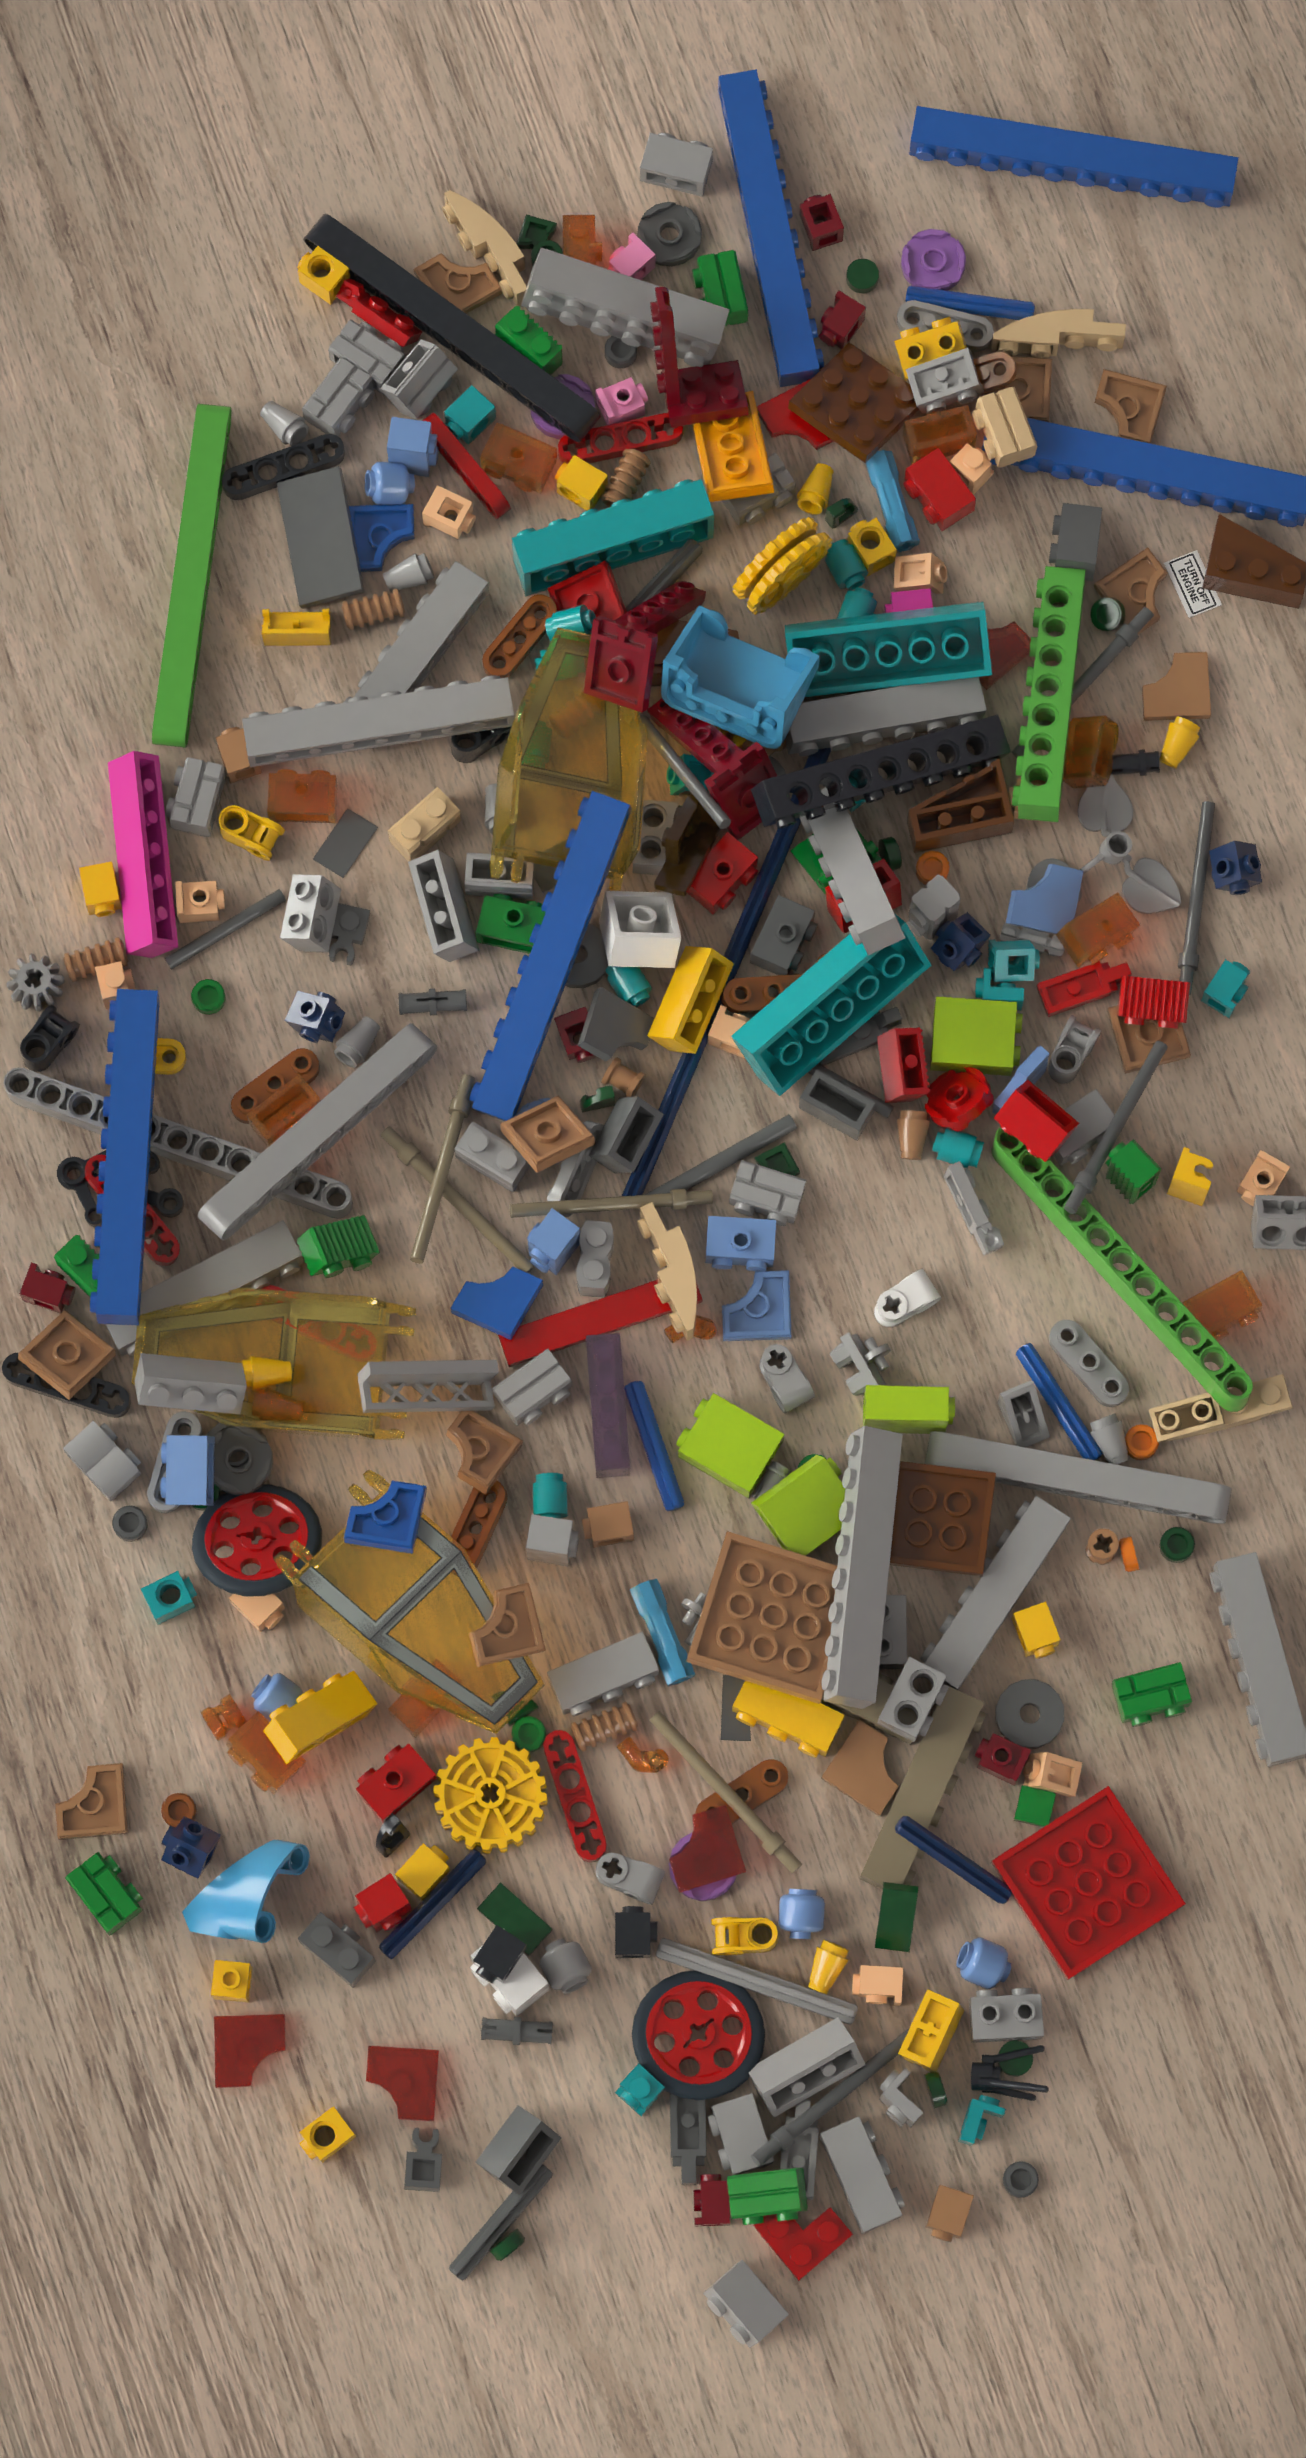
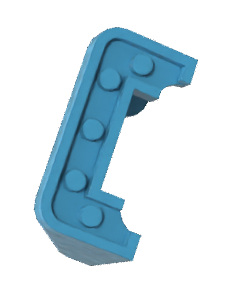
[661,606,820,749]

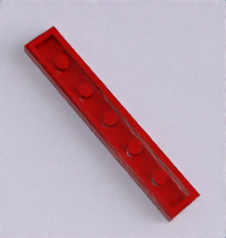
[498,1280,703,1367]

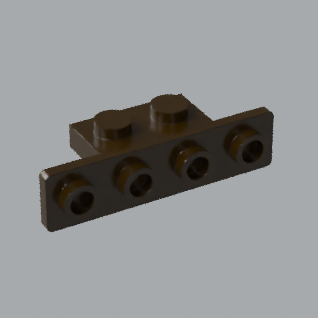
[654,794,721,896]

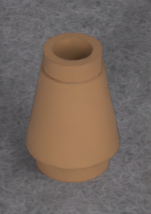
[897,1110,930,1160]

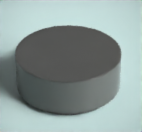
[605,336,637,368]
[112,1506,148,1542]
[1003,2161,1039,2198]

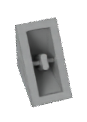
[997,1380,1050,1447]

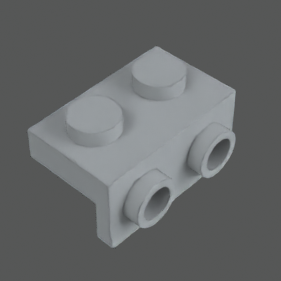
[879,2068,923,2128]

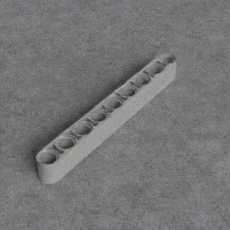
[197,1024,437,1240]
[925,1432,1232,1524]

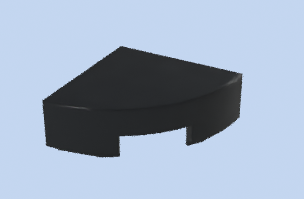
[376,1813,410,1858]

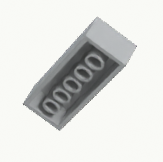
[521,248,730,367]

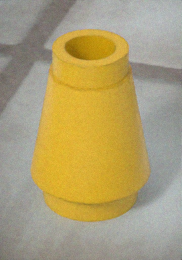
[797,463,834,515]
[1159,716,1200,769]
[241,1356,292,1390]
[808,1939,849,1995]

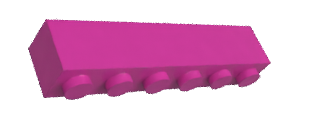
[108,751,178,958]

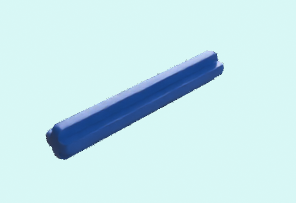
[905,286,1035,320]
[1016,1343,1102,1460]
[624,1381,684,1511]

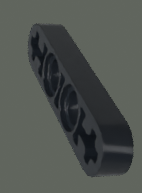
[222,434,345,500]
[2,1353,131,1418]

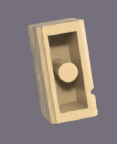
[972,386,1037,468]
[388,787,461,862]

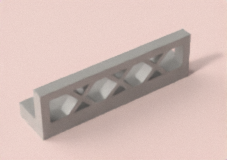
[357,1360,499,1413]

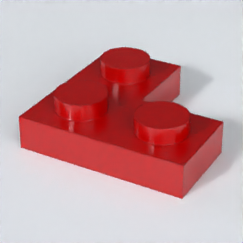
[753,2207,853,2281]

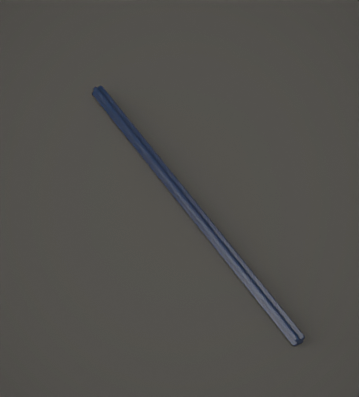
[622,747,831,1196]

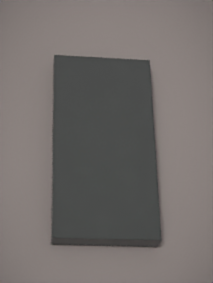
[277,466,365,609]

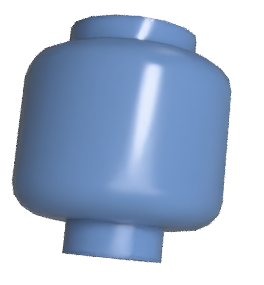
[365,462,415,505]
[251,1673,303,1721]
[778,1889,825,1939]
[956,1937,1011,1989]

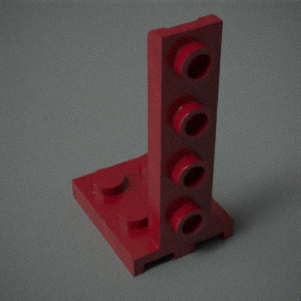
[650,287,749,427]
[584,581,706,713]
[647,698,777,840]

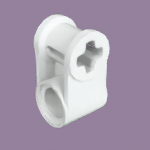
[874,1269,941,1327]

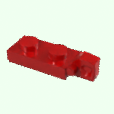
[336,278,422,347]
[1036,961,1132,1017]

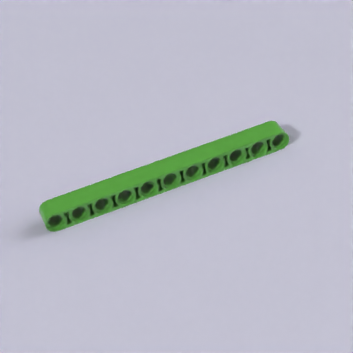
[152,403,232,748]
[991,1127,1253,1412]

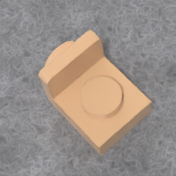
[894,553,947,594]
[1023,1752,1082,1797]

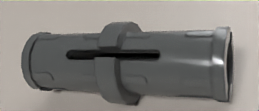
[398,988,467,1016]
[481,2017,553,2045]

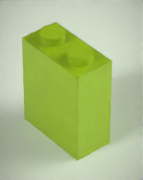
[930,996,1023,1076]
[863,1385,955,1434]
[676,1393,784,1498]
[751,1454,845,1556]

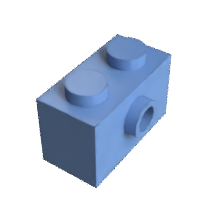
[387,417,439,477]
[527,1208,580,1275]
[705,1216,776,1271]
[160,1435,215,1506]

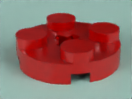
[924,1067,994,1131]

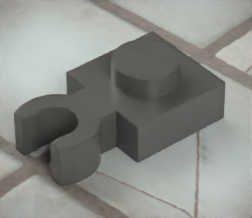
[329,903,371,966]
[404,2128,442,2192]

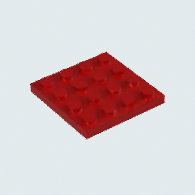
[991,1786,1186,1980]

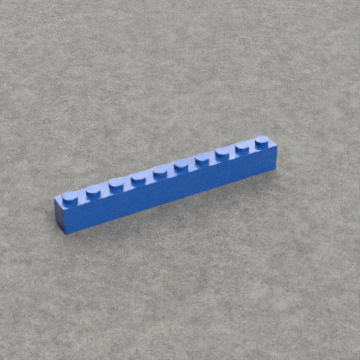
[718,69,824,387]
[909,106,1239,208]
[982,418,1306,527]
[469,791,632,1121]
[90,989,160,1325]

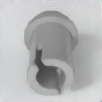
[752,1461,791,1499]

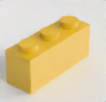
[647,946,734,1054]
[263,1670,378,1764]
[732,1681,845,1758]

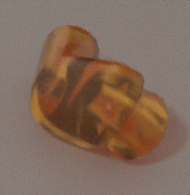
[664,1315,717,1343]
[616,1736,669,1773]

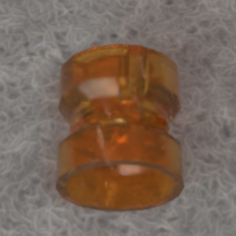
[200,1694,247,1741]

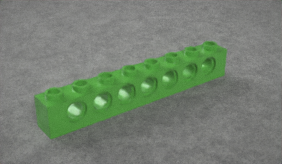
[1012,566,1085,822]

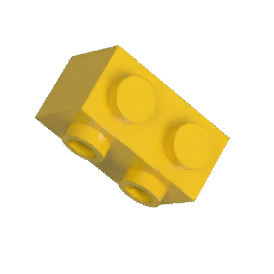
[894,316,967,379]

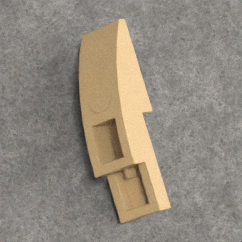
[442,190,527,306]
[991,309,1126,358]
[637,1202,697,1341]
[1149,1374,1293,1443]

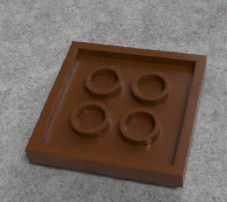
[788,342,919,463]
[890,1461,996,1577]

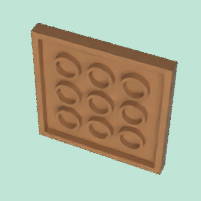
[686,1531,837,1704]

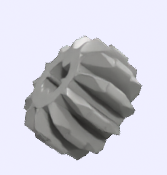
[6,953,65,1012]

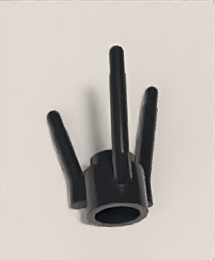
[971,2045,1049,2101]

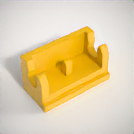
[262,609,331,646]
[1167,1147,1213,1206]
[898,1989,965,2072]

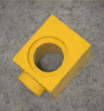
[297,246,350,305]
[555,455,608,511]
[847,517,897,577]
[79,861,122,917]
[1011,1601,1061,1659]
[395,1843,450,1901]
[211,1960,253,2003]
[299,2106,356,2163]

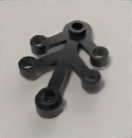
[57,1150,184,1227]

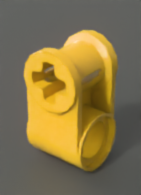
[219,805,285,861]
[711,1917,779,1956]

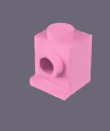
[608,233,656,280]
[595,377,648,425]

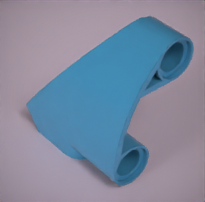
[182,1839,310,1943]

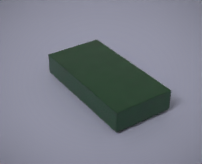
[477,1882,553,1956]
[875,1882,918,1952]

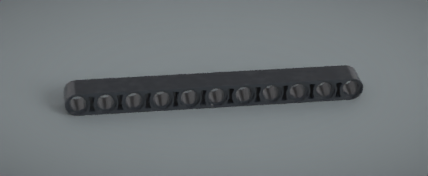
[303,214,601,443]

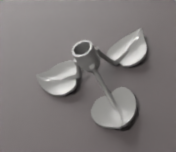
[1026,772,1181,914]

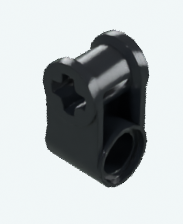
[451,726,515,763]
[20,1005,80,1072]

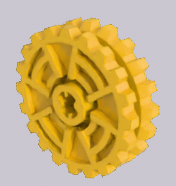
[732,517,833,615]
[433,1737,548,1854]

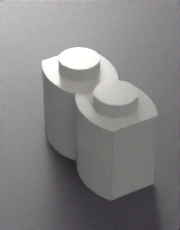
[576,1220,614,1298]
[63,1421,141,1502]

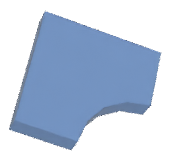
[1006,864,1084,937]
[992,1046,1050,1115]
[722,1270,792,1341]

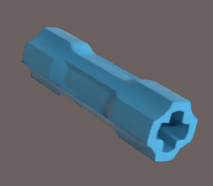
[865,450,920,552]
[630,1579,696,1686]

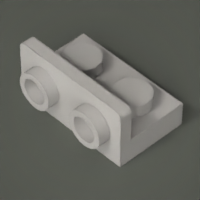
[906,348,984,415]

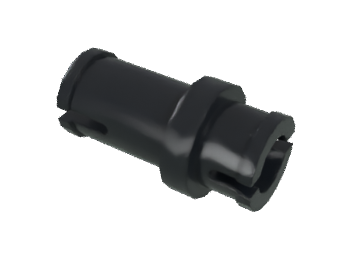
[1108,749,1160,776]

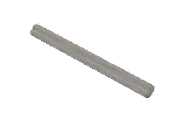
[656,1938,858,2025]

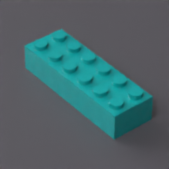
[512,479,714,597]
[785,602,992,697]
[731,914,932,1096]

